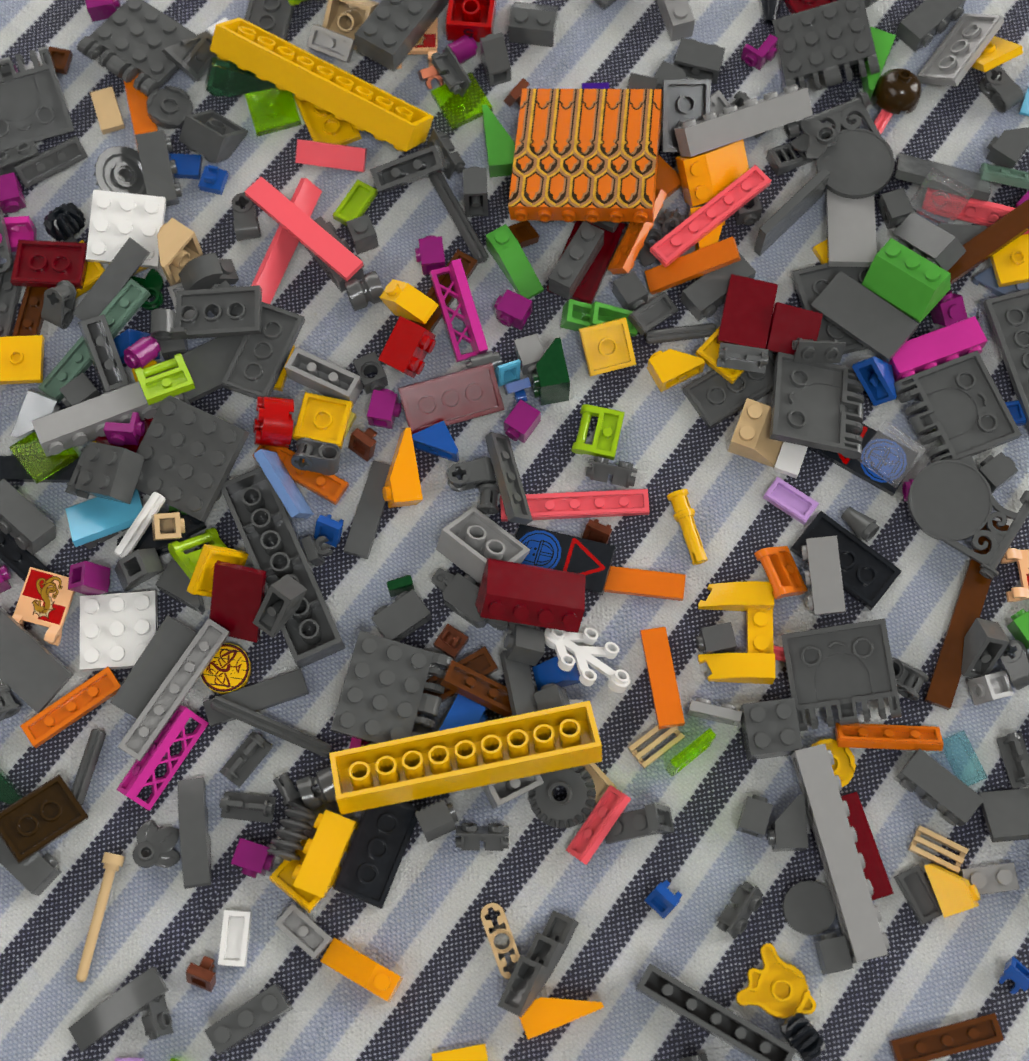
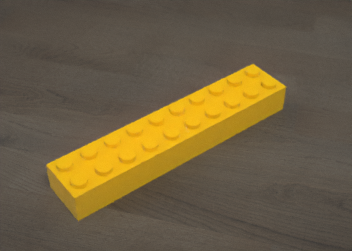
[210,17,434,151]
[329,701,602,815]

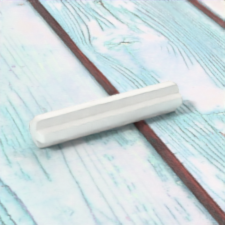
[114,492,166,558]

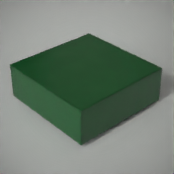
[387,575,415,597]

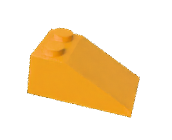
[676,139,749,207]

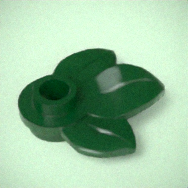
[132,269,164,311]

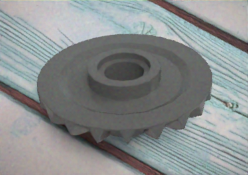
[94,146,147,195]
[528,766,596,828]

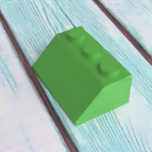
[862,238,951,323]

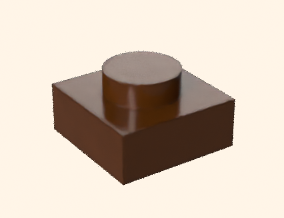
[49,46,73,74]
[508,220,540,248]

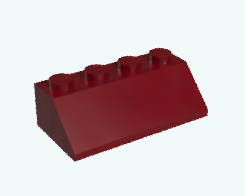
[475,558,586,633]

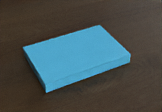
[65,489,144,547]

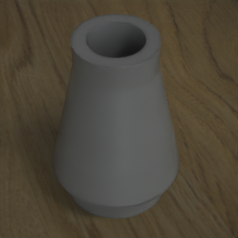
[841,507,880,542]

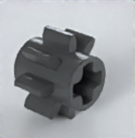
[658,208,686,234]

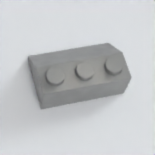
[436,506,530,584]

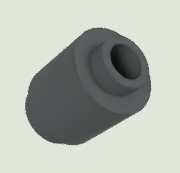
[466,351,502,370]

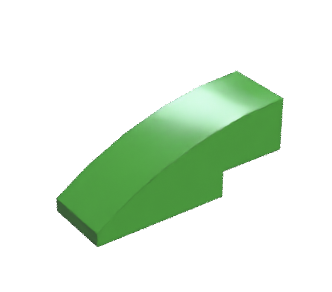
[560,299,637,336]

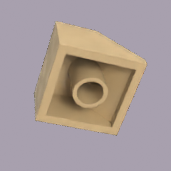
[322,0,379,50]
[157,218,203,286]
[728,398,783,468]

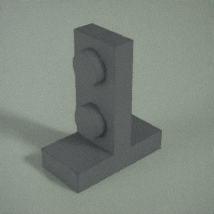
[605,803,675,844]

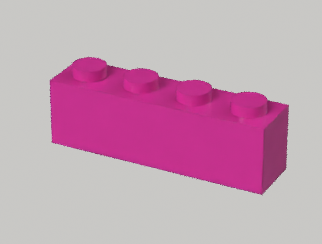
[883,316,988,382]

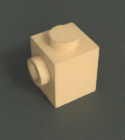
[151,512,185,541]

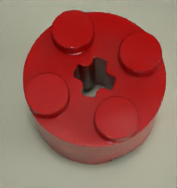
[253,396,294,448]

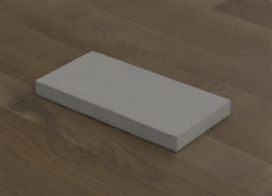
[917,13,1005,87]
[826,188,877,267]

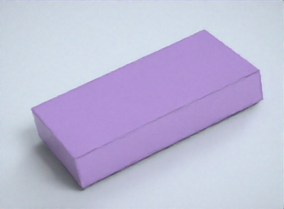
[763,476,819,525]

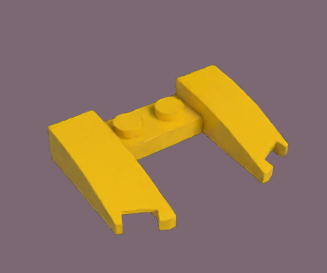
[698,581,775,684]

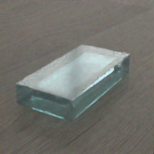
[942,730,988,786]

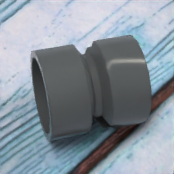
[344,271,384,311]
[296,767,336,811]

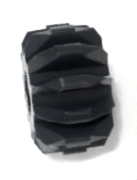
[43,203,86,241]
[780,1013,826,1061]

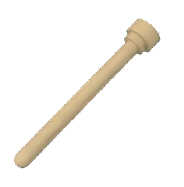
[76,852,125,983]

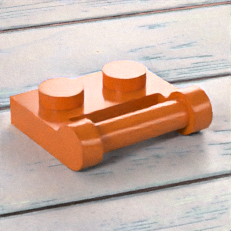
[754,546,808,600]

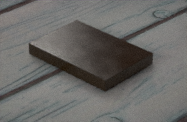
[0,775,88,864]

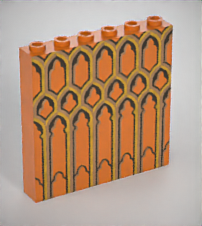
[508,89,663,223]

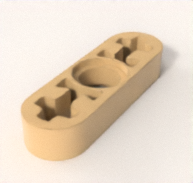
[481,903,520,980]

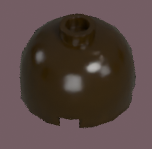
[873,68,922,114]

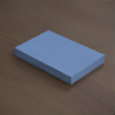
[254,449,314,519]

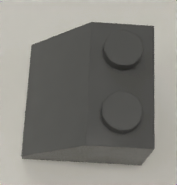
[508,1,559,47]
[178,109,248,163]

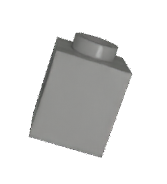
[514,333,544,375]

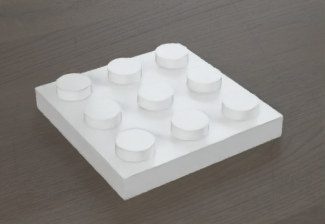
[86,190,166,269]
[80,590,158,672]

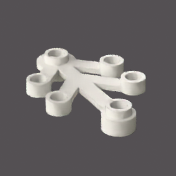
[544,628,630,693]

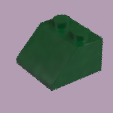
[532,337,570,406]

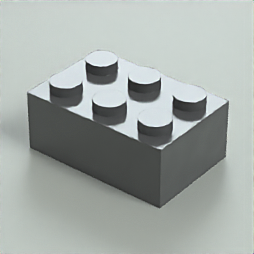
[662,79,711,152]

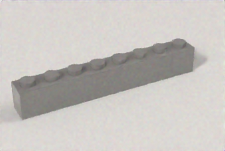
[791,744,890,964]

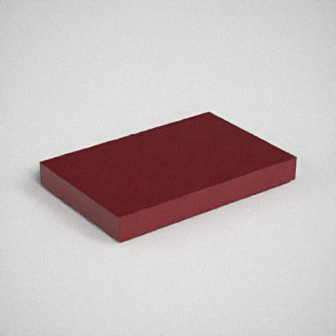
[10,240,88,289]
[716,274,778,349]
[210,560,267,643]

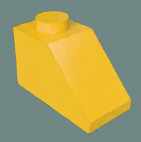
[379,279,439,324]
[647,349,705,392]
[924,863,980,918]

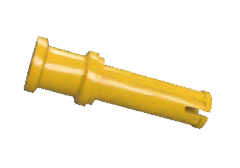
[667,489,708,565]

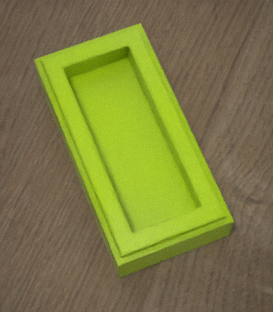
[333,180,378,226]

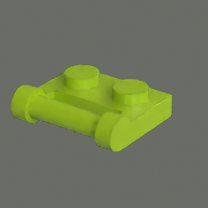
[134,353,195,405]
[571,404,625,460]
[168,527,227,580]

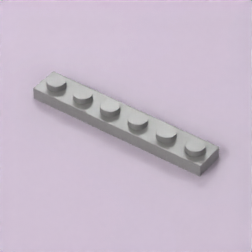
[118,618,230,762]

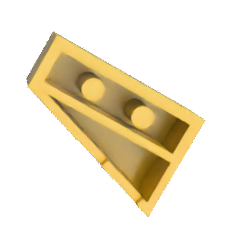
[292,809,359,898]

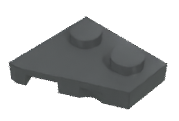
[162,31,217,82]

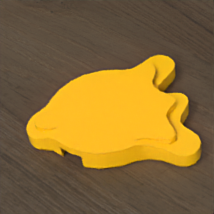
[736,943,816,1019]

